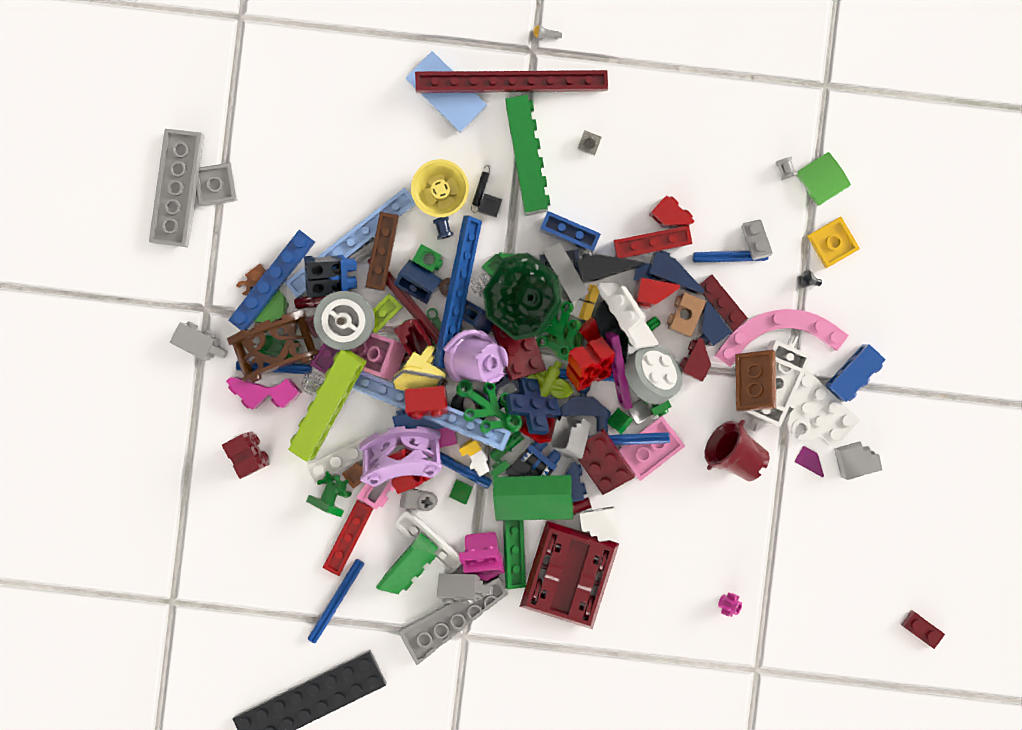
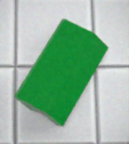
[493,475,573,521]

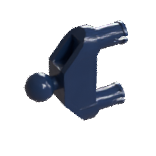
[558,386,611,434]

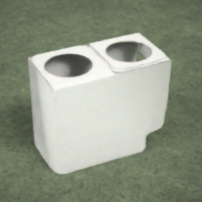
[578,506,621,542]

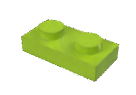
[373,293,403,334]

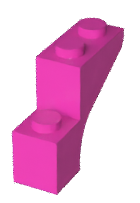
[226,377,303,410]

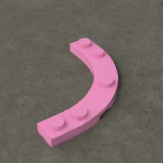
[714,309,849,367]

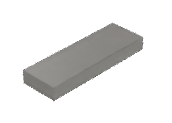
[543,242,589,303]

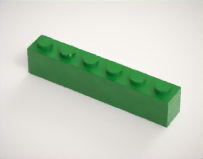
[505,94,551,215]

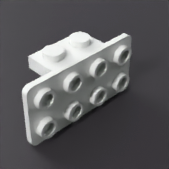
[597,282,658,348]

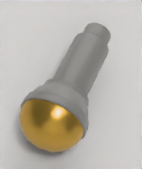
[533,25,562,39]

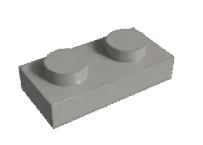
[741,219,773,260]

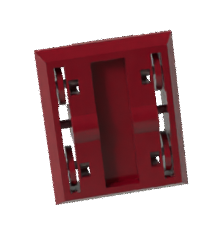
[519,520,620,630]

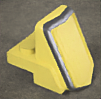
[392,345,446,391]

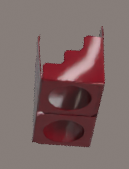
[393,319,434,357]

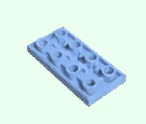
[406,51,487,133]

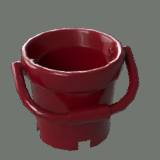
[704,420,770,482]

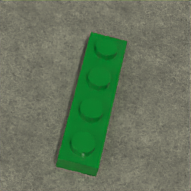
[503,521,526,590]

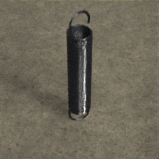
[471,165,490,213]

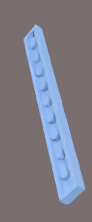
[353,371,511,451]

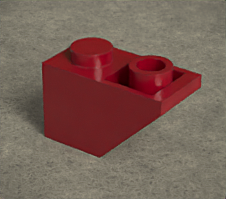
[679,337,711,382]

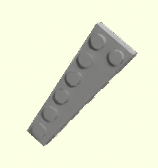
[398,576,508,666]

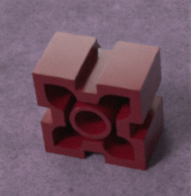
[221,431,270,480]

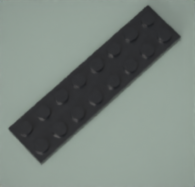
[232,650,387,730]

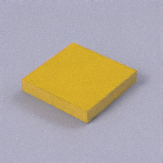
[807,216,860,269]

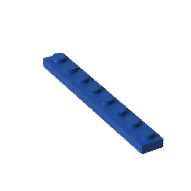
[433,215,482,369]

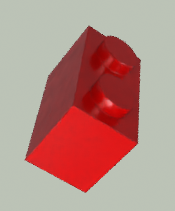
[405,386,448,419]

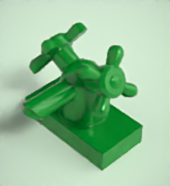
[306,471,352,517]

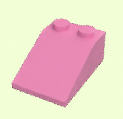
[350,333,406,381]

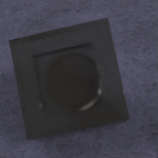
[577,130,602,156]

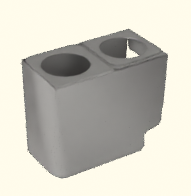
[551,416,591,459]
[834,441,883,480]

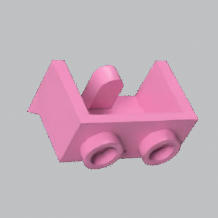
[356,478,395,510]

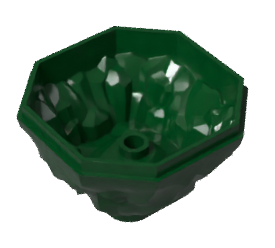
[482,253,563,340]

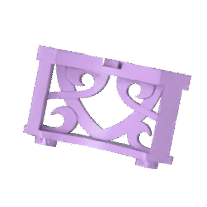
[359,426,443,487]

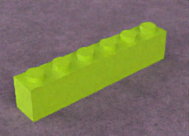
[288,350,367,462]

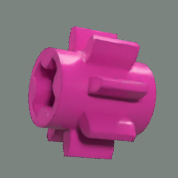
[718,592,742,617]

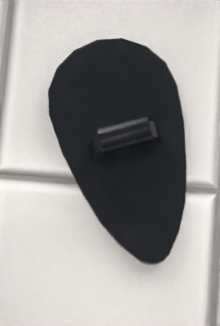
[596,299,628,364]

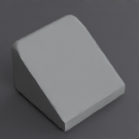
[627,399,652,425]

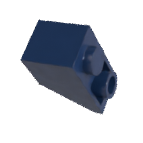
[563,460,587,502]

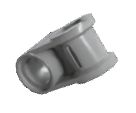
[399,488,438,511]

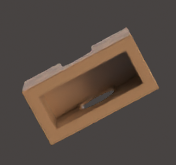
[666,292,706,337]

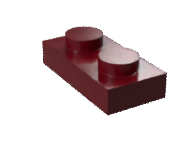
[901,610,946,649]

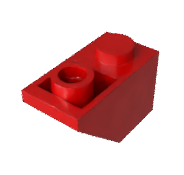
[648,195,695,227]

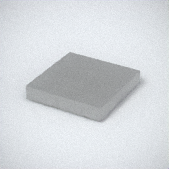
[196,162,238,207]

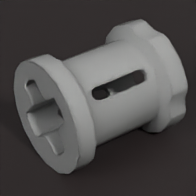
[775,156,798,180]

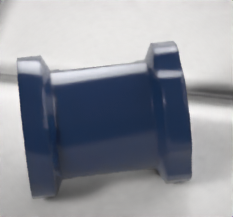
[433,216,454,240]

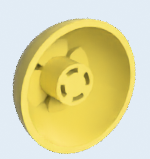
[411,159,469,217]

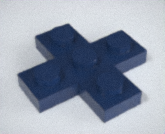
[505,378,561,435]

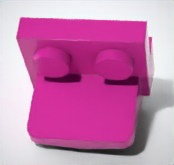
[459,532,505,582]

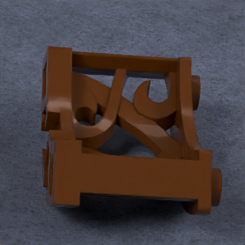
[227,310,319,383]

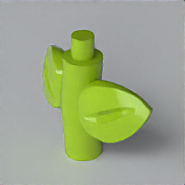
[526,360,574,399]

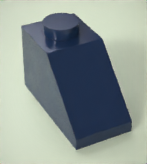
[462,300,495,334]
[698,302,732,347]

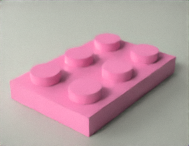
[618,416,685,481]

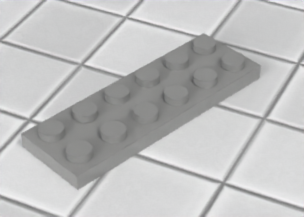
[149,128,204,248]

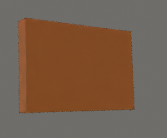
[735,350,777,412]

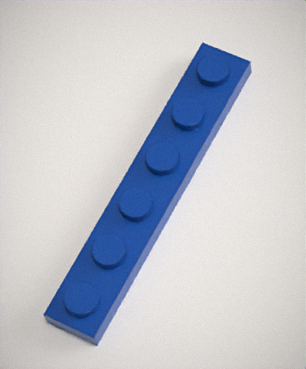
[228,229,316,331]

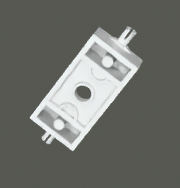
[742,334,812,432]

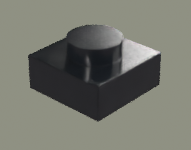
[478,193,502,218]

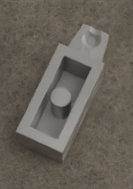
[169,321,228,360]
[437,573,493,604]

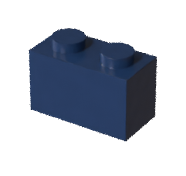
[394,259,442,305]

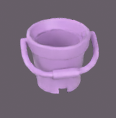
[444,330,508,383]

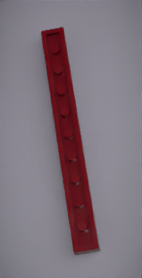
[415,70,608,93]

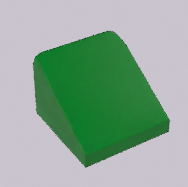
[449,479,474,505]

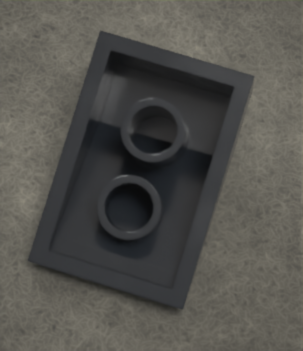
[577,252,646,283]

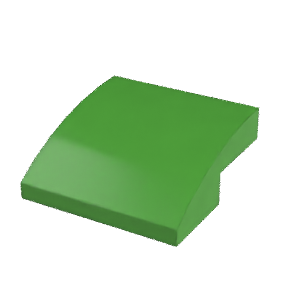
[796,152,851,206]

